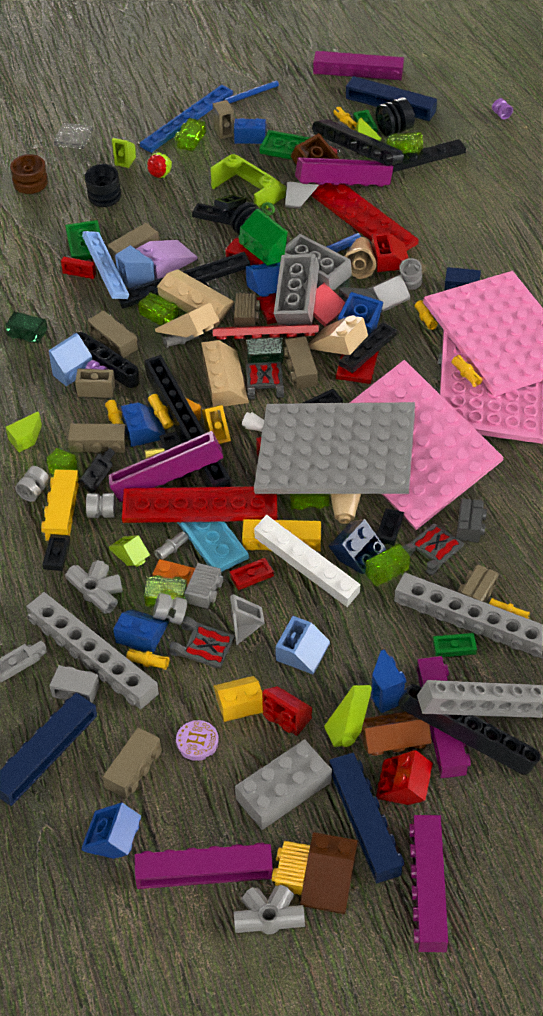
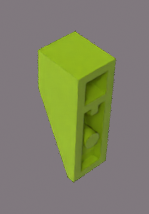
[324,685,372,747]

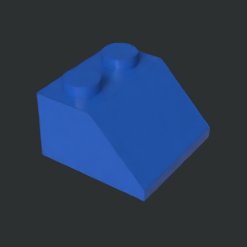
[234,118,266,144]
[338,292,383,335]
[121,402,166,447]
[113,609,169,653]
[81,802,141,859]

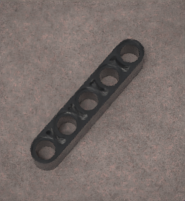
[77,332,140,388]

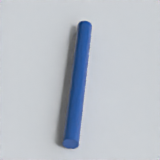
[224,80,279,104]

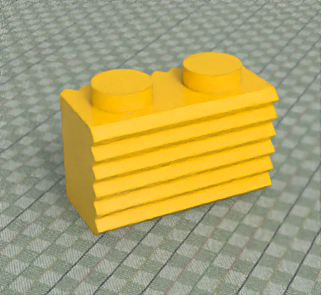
[272,841,310,895]

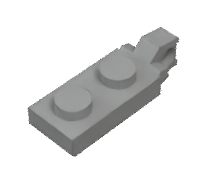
[0,640,47,683]

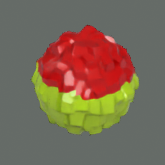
[147,152,172,178]

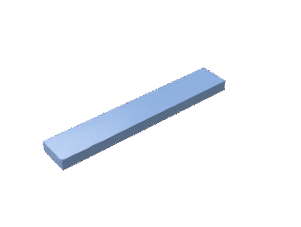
[82,231,129,299]

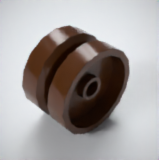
[10,154,48,194]

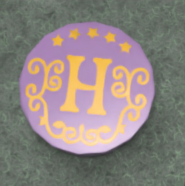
[176,720,219,761]

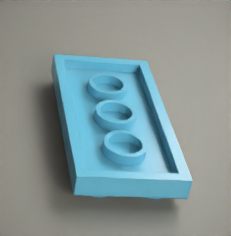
[177,522,249,572]

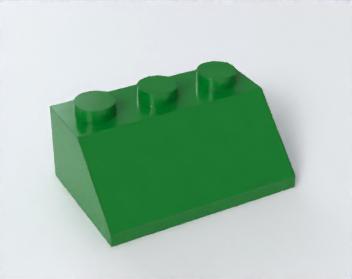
[239,209,288,266]

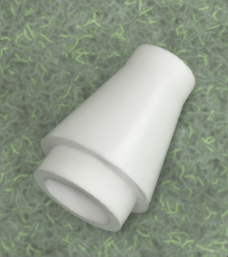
[242,412,264,432]

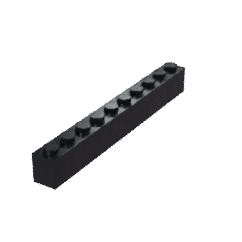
[145,355,231,487]

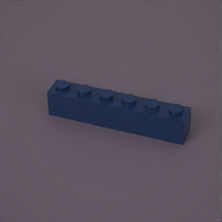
[346,76,437,121]
[0,692,97,806]
[329,752,404,884]

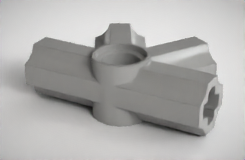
[65,560,122,614]
[234,885,305,934]

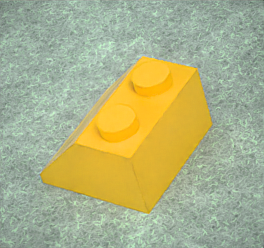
[213,676,263,722]

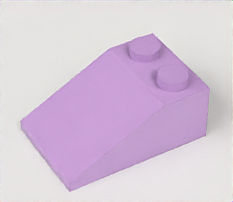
[136,240,197,280]

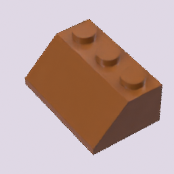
[361,711,432,756]

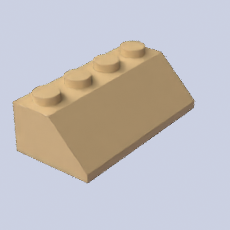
[157,269,235,328]
[202,340,249,407]

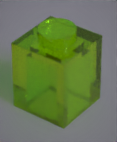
[46,448,78,474]

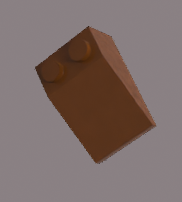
[290,133,340,184]
[300,832,358,914]

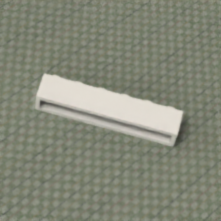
[254,515,360,607]

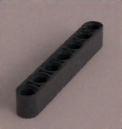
[312,119,404,166]
[398,684,540,775]

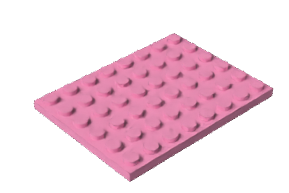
[423,271,543,396]
[440,330,543,444]
[350,360,503,530]

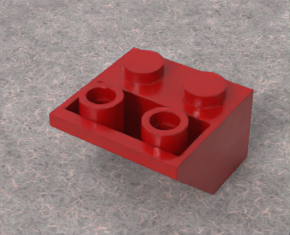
[372,233,408,272]
[262,686,312,736]
[376,750,433,805]

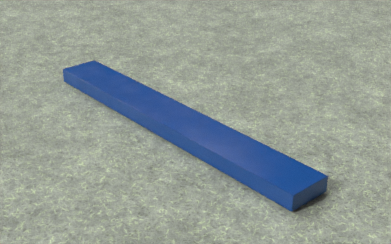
[140,85,233,153]

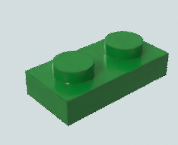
[353,110,378,133]
[432,633,477,657]

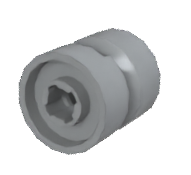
[400,258,422,290]
[15,466,50,502]
[86,493,116,518]
[153,593,187,625]

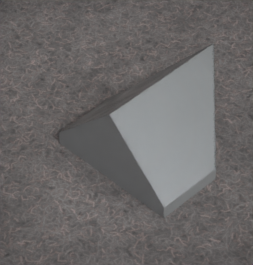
[285,182,319,209]
[230,594,265,646]

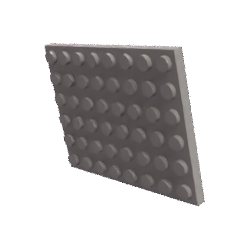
[254,402,415,494]

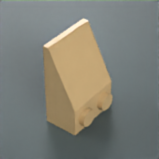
[155,302,219,338]
[308,316,368,355]

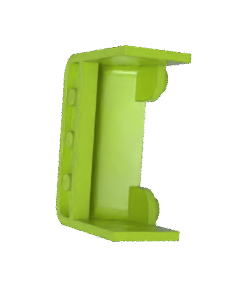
[210,154,287,209]

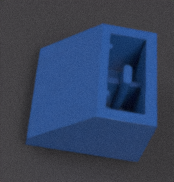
[246,263,280,297]
[371,649,406,713]

